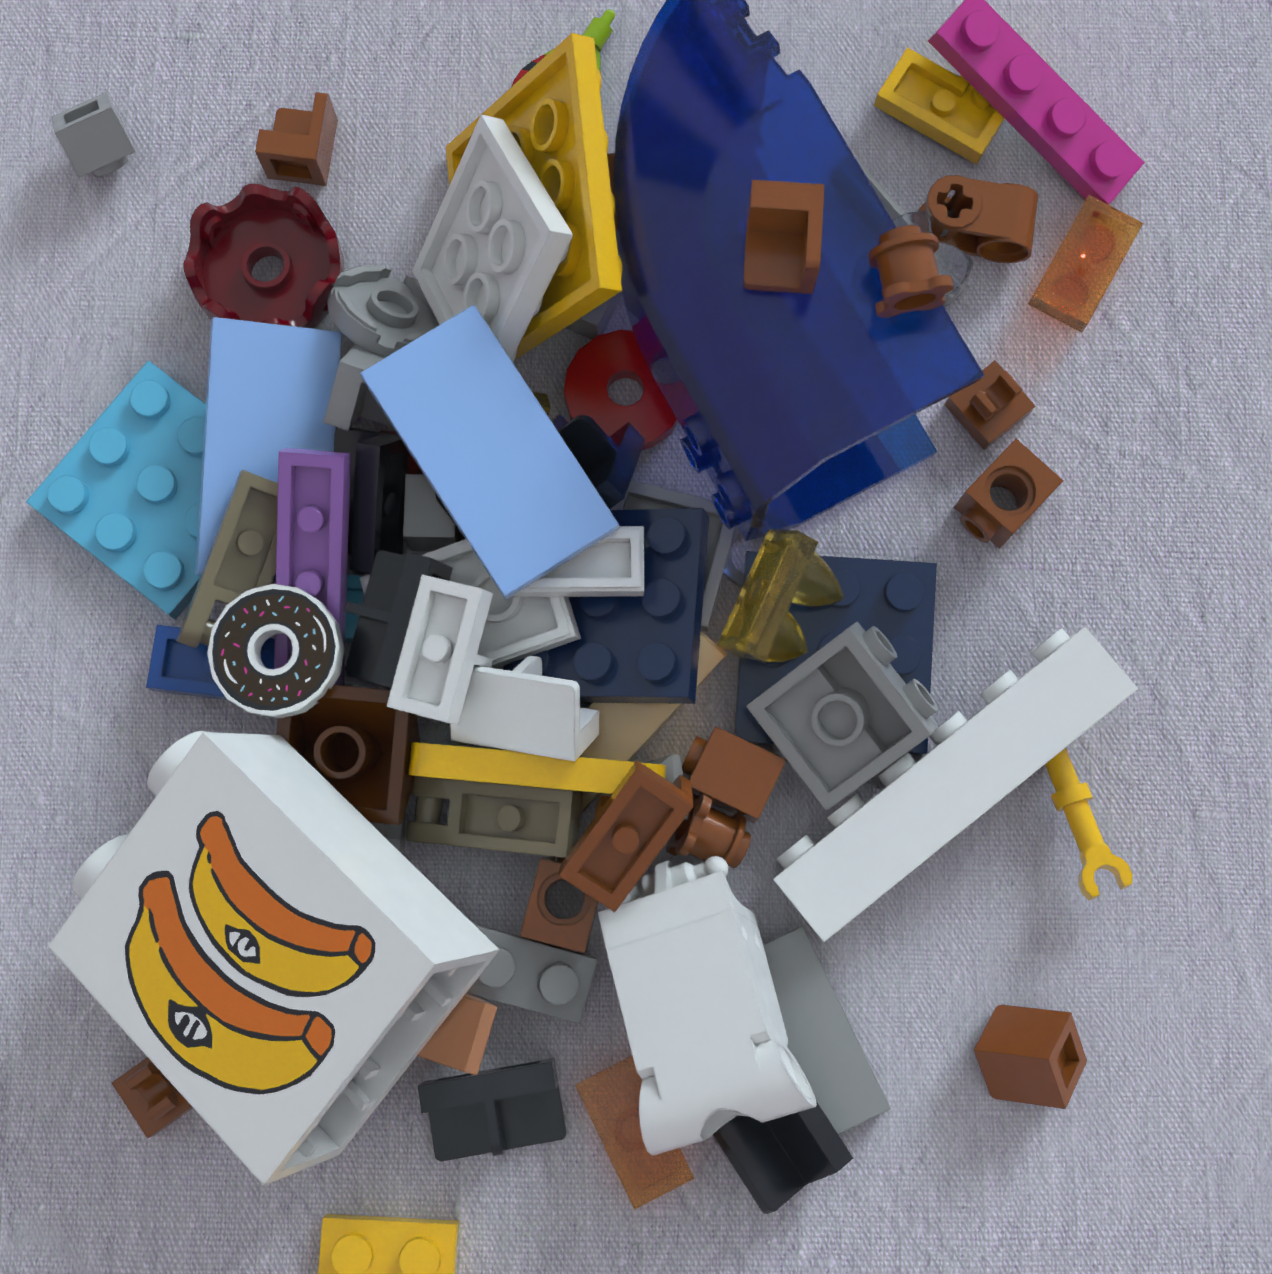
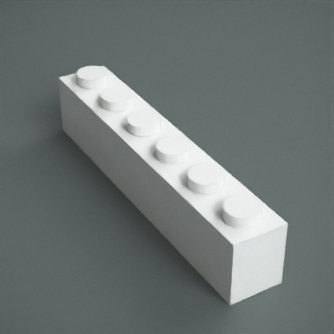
[773,627,1138,942]

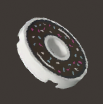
[207,584,345,719]

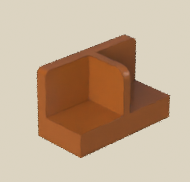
[559,761,694,912]

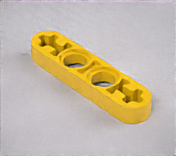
[408,742,666,794]

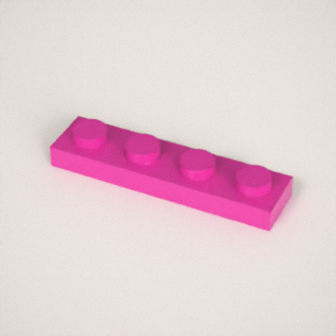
[928,0,1145,212]

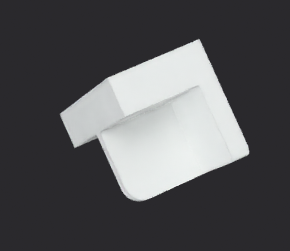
[386,575,493,725]
[451,655,599,762]

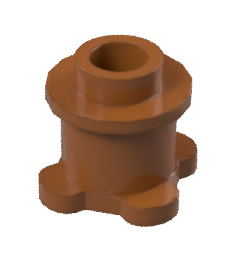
[868,225,954,318]
[666,794,751,869]

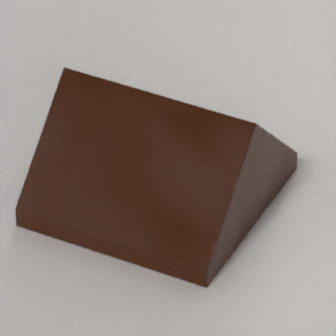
[276,685,421,825]

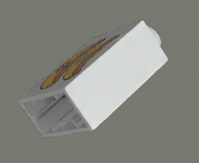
[48,731,500,1186]

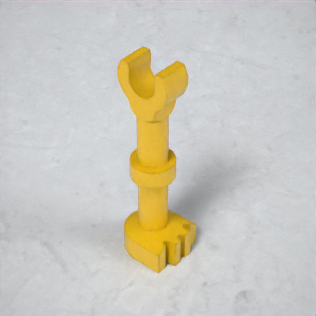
[1045,748,1133,901]

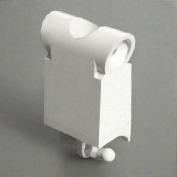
[598,856,817,1156]

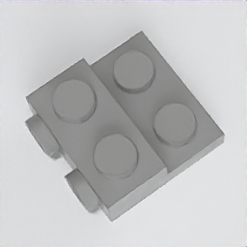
[746,621,938,811]

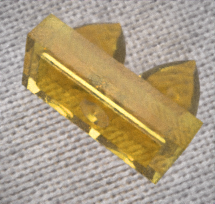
[716,529,844,662]

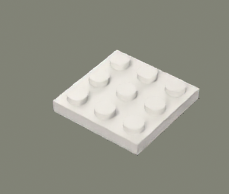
[412,115,573,363]

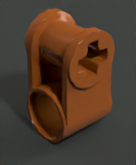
[914,175,1038,263]

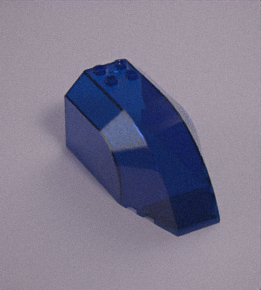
[614,0,984,541]

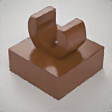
[944,360,1035,450]
[112,1057,193,1139]

